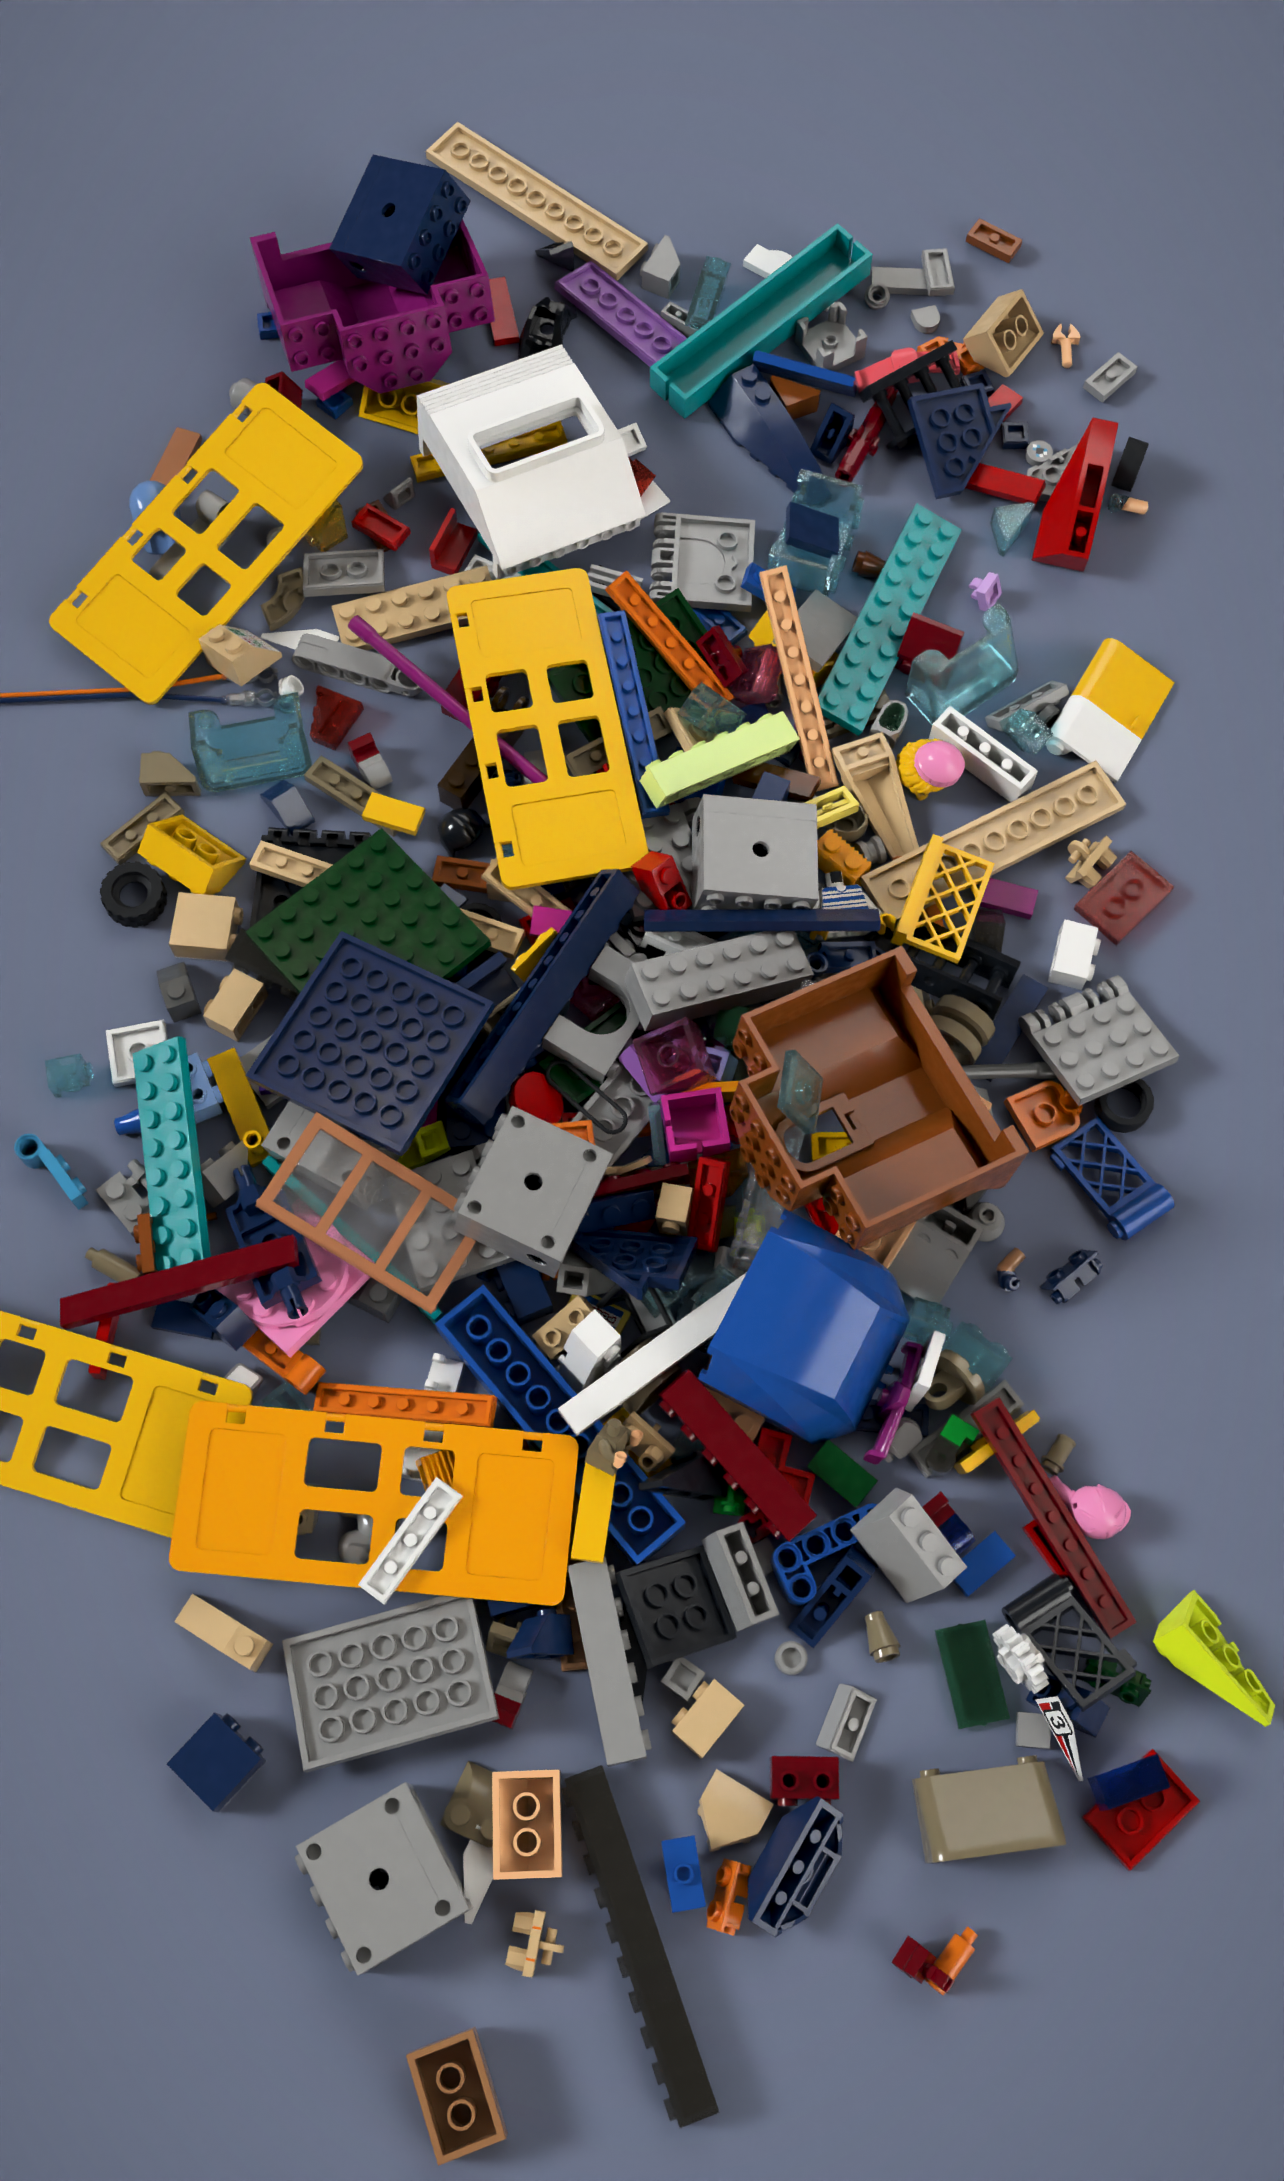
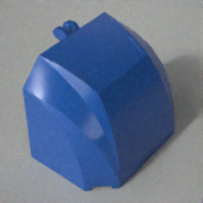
[698,1209,910,1445]

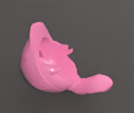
[1049,1475,1131,1539]

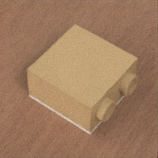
[169,892,243,962]

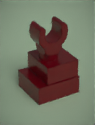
[891,1936,955,1993]

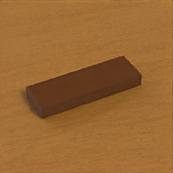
[732,763,821,802]

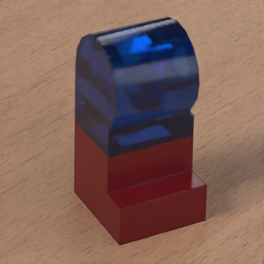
[922,1491,976,1555]

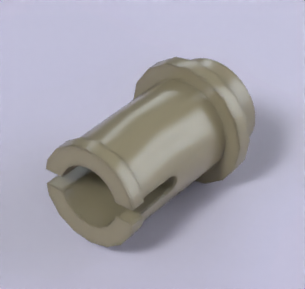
[1041,1434,1076,1476]

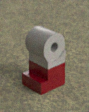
[347,732,393,790]
[492,1661,534,1730]

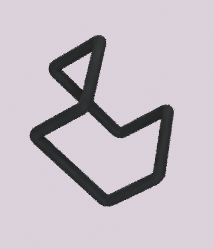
[596,1285,673,1358]

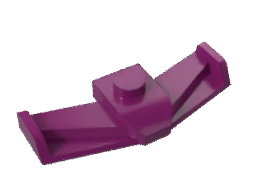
[863,1341,923,1465]

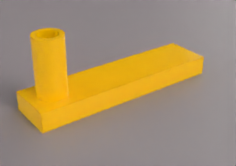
[207,1047,270,1167]

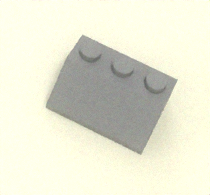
[850,1487,967,1603]

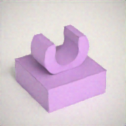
[969,572,1002,612]

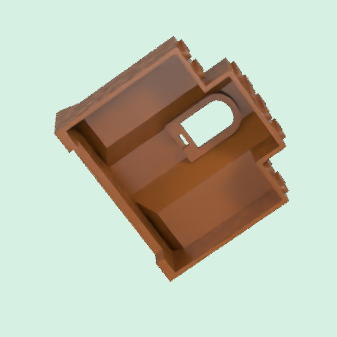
[729,946,1029,1250]

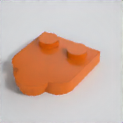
[1003,1081,1083,1152]

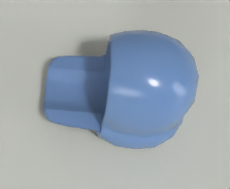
[129,481,181,554]

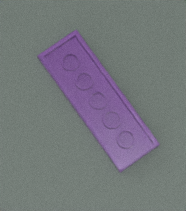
[554,261,687,367]

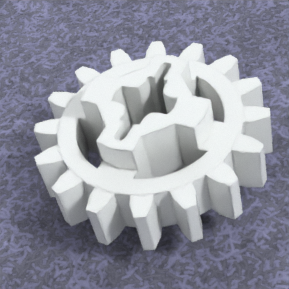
[992,1624,1049,1694]

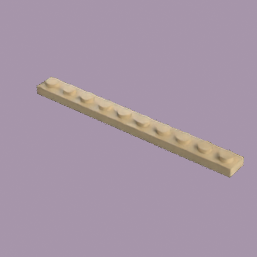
[249,840,525,959]

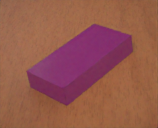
[980,878,1038,920]

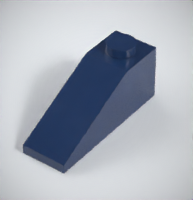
[788,1545,877,1648]

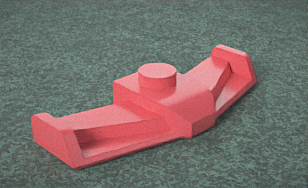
[854,347,960,393]

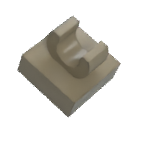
[485,1616,522,1661]

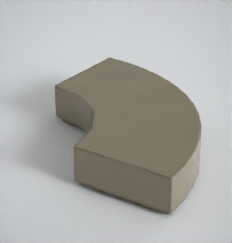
[260,567,305,631]

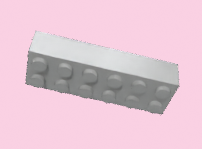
[624,931,814,1032]

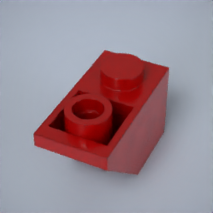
[631,851,692,910]

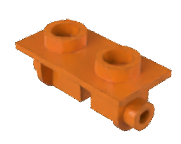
[706,1858,752,1936]

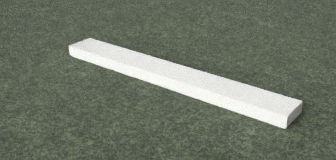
[558,1272,747,1436]

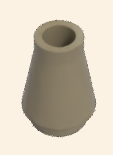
[864,1611,901,1663]

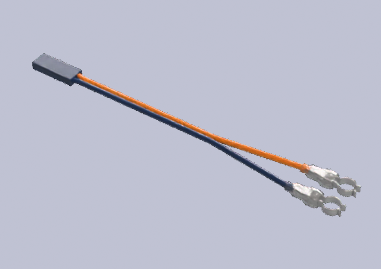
[0,666,278,707]

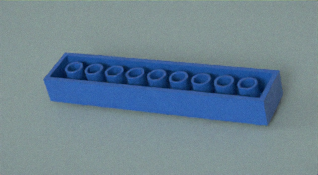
[435,1284,686,1567]

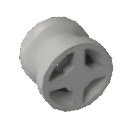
[854,835,887,865]

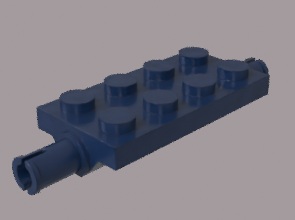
[225,1164,322,1319]

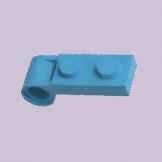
[14,1134,89,1210]

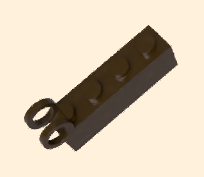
[437,686,530,809]

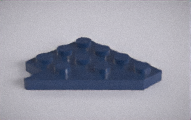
[907,383,1011,499]
[572,1229,698,1300]

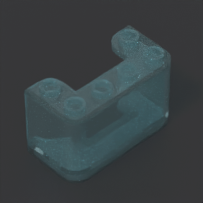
[767,469,865,597]

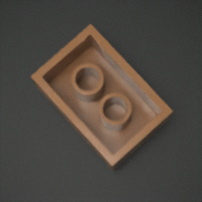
[406,2026,508,2166]

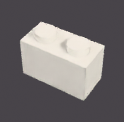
[1048,919,1101,990]

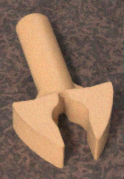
[1051,324,1081,368]

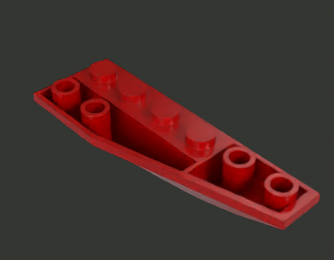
[1031,417,1119,572]

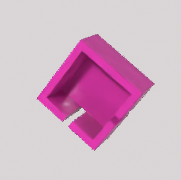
[661,1087,731,1163]

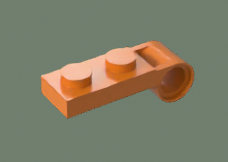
[242,1329,326,1395]

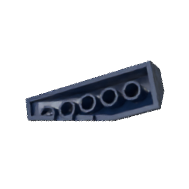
[708,364,832,507]

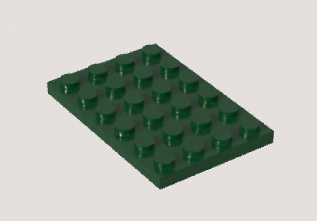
[547,588,737,743]

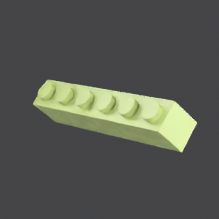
[639,711,800,809]

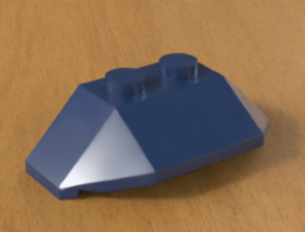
[748,1796,844,1937]

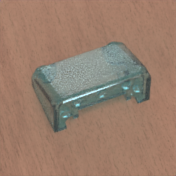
[905,602,1019,725]
[188,692,312,792]

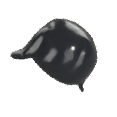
[438,808,491,858]

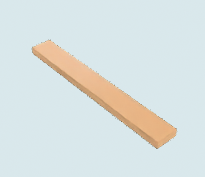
[759,565,839,792]

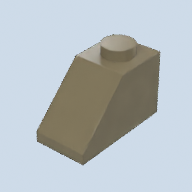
[139,751,201,796]

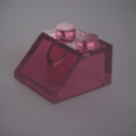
[633,1017,717,1096]

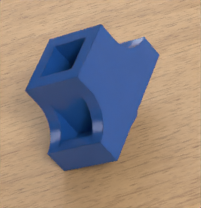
[661,1835,706,1913]

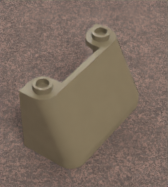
[912,1755,1066,1863]

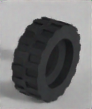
[100,861,168,928]

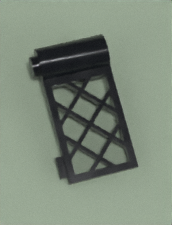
[1002,1573,1137,1712]

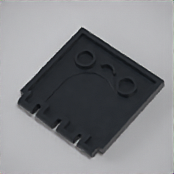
[250,827,371,927]

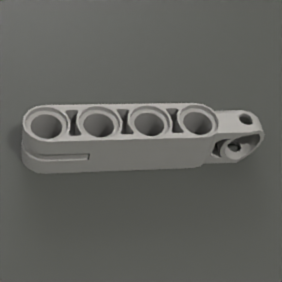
[292,633,423,697]

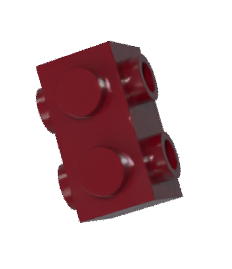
[770,1756,839,1806]

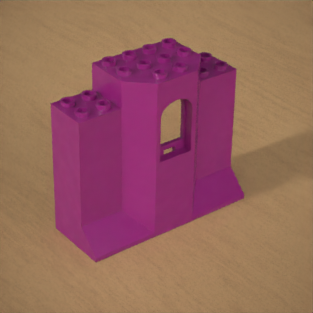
[250,219,495,394]

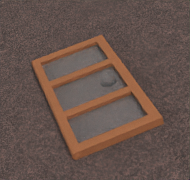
[255,1112,476,1314]

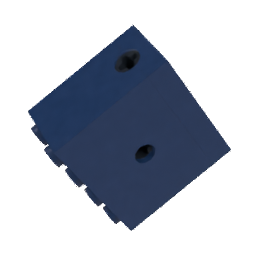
[329,155,471,295]

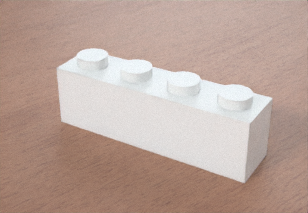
[929,706,1038,802]

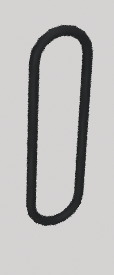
[545,1059,628,1135]

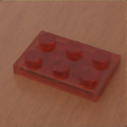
[1074,851,1174,946]

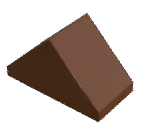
[770,375,821,420]

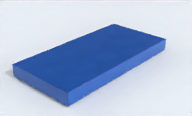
[753,350,858,397]

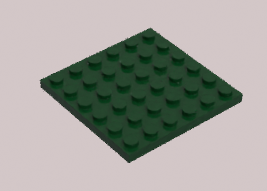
[245,828,491,994]

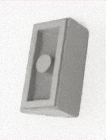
[816,1684,877,1762]

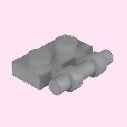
[96,1159,150,1237]

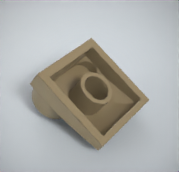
[440,1761,493,1848]

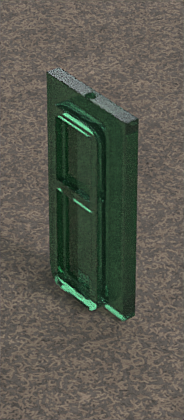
[934,1620,1010,1730]

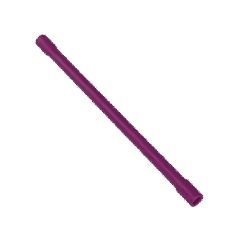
[348,615,548,783]

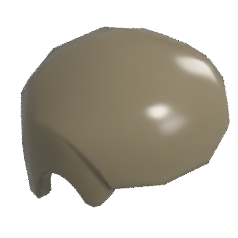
[825,805,868,843]

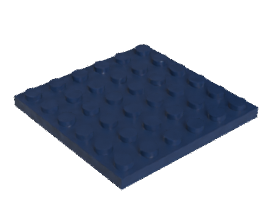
[246,931,495,1156]

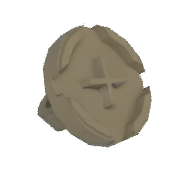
[924,1349,985,1410]

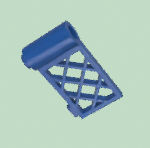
[1050,1116,1175,1241]

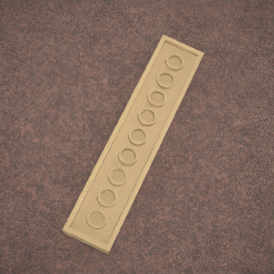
[426,122,648,281]
[860,761,1126,923]

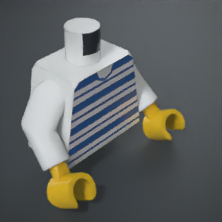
[809,871,896,941]

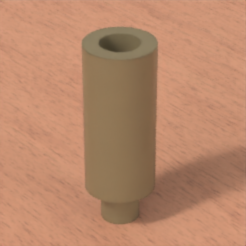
[85,1247,143,1282]

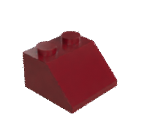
[894,612,965,687]

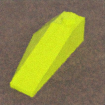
[1153,1590,1275,1727]

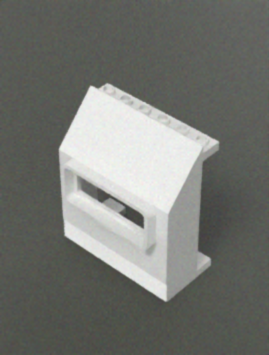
[416,344,646,580]

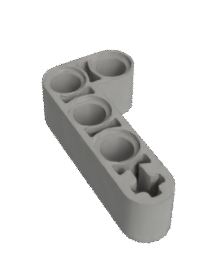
[149,490,236,592]

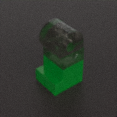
[925,1414,979,1476]

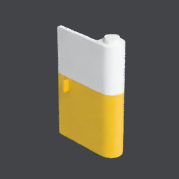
[1044,638,1175,783]

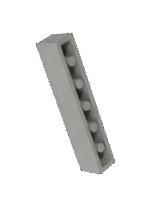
[567,1558,652,1767]

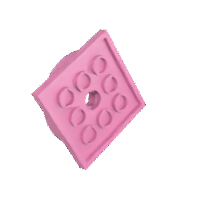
[216,1199,375,1358]

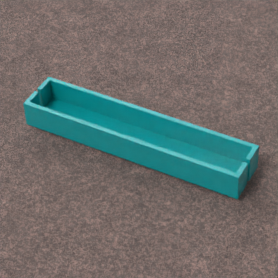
[650,223,873,419]

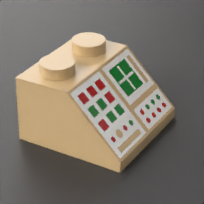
[198,624,283,687]

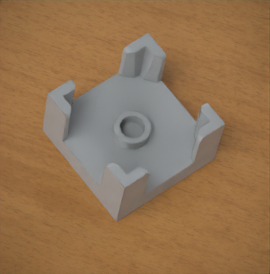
[795,301,868,371]

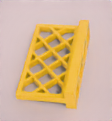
[891,834,995,964]

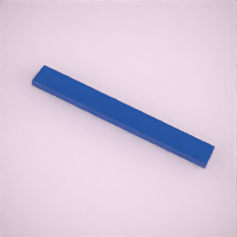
[597,610,670,819]

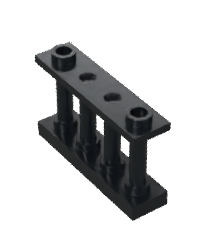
[859,340,962,450]
[906,917,1021,1021]

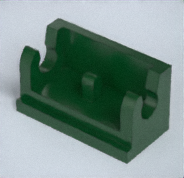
[807,1439,878,1507]

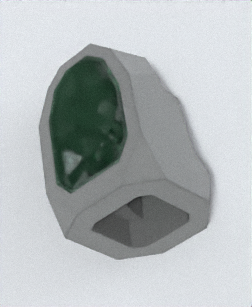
[869,700,909,749]

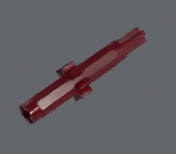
[835,388,898,485]

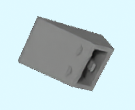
[888,1206,985,1312]

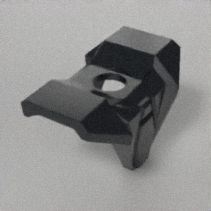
[518,297,577,359]

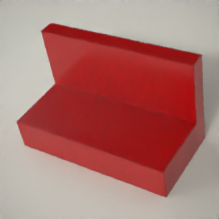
[429,508,477,575]

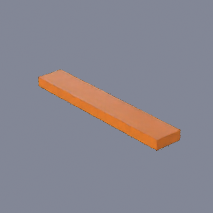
[605,570,735,716]
[313,1382,498,1428]

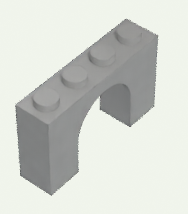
[542,945,644,1084]

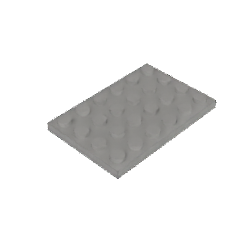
[282,1596,500,1773]

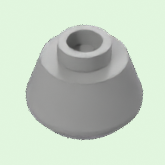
[965,1202,1005,1242]

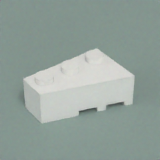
[555,1309,621,1394]

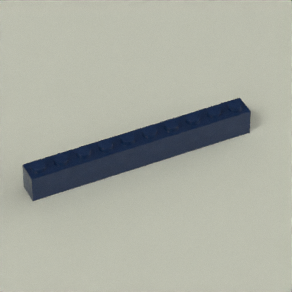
[444,869,640,1125]

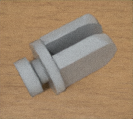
[884,1417,922,1463]

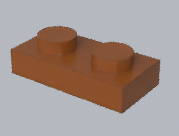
[965,218,1022,263]
[432,855,490,894]

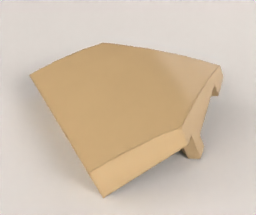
[697,1769,774,1852]

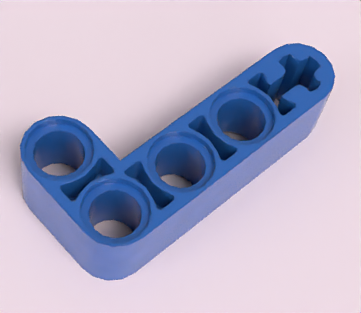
[770,1503,877,1606]

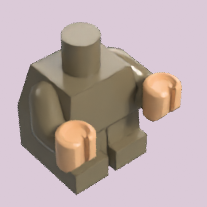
[585,1418,643,1476]

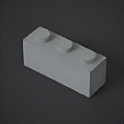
[701,1522,779,1632]

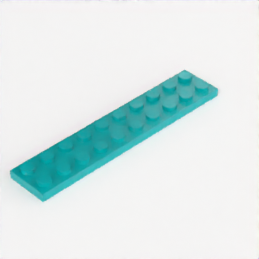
[818,503,962,736]

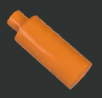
[924,1926,978,1996]

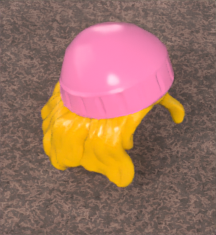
[896,738,965,801]

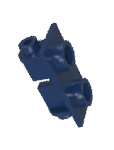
[1040,1249,1103,1304]

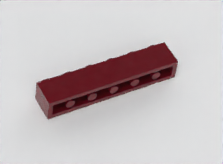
[658,1369,817,1542]

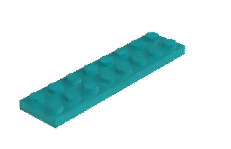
[132,1036,211,1271]

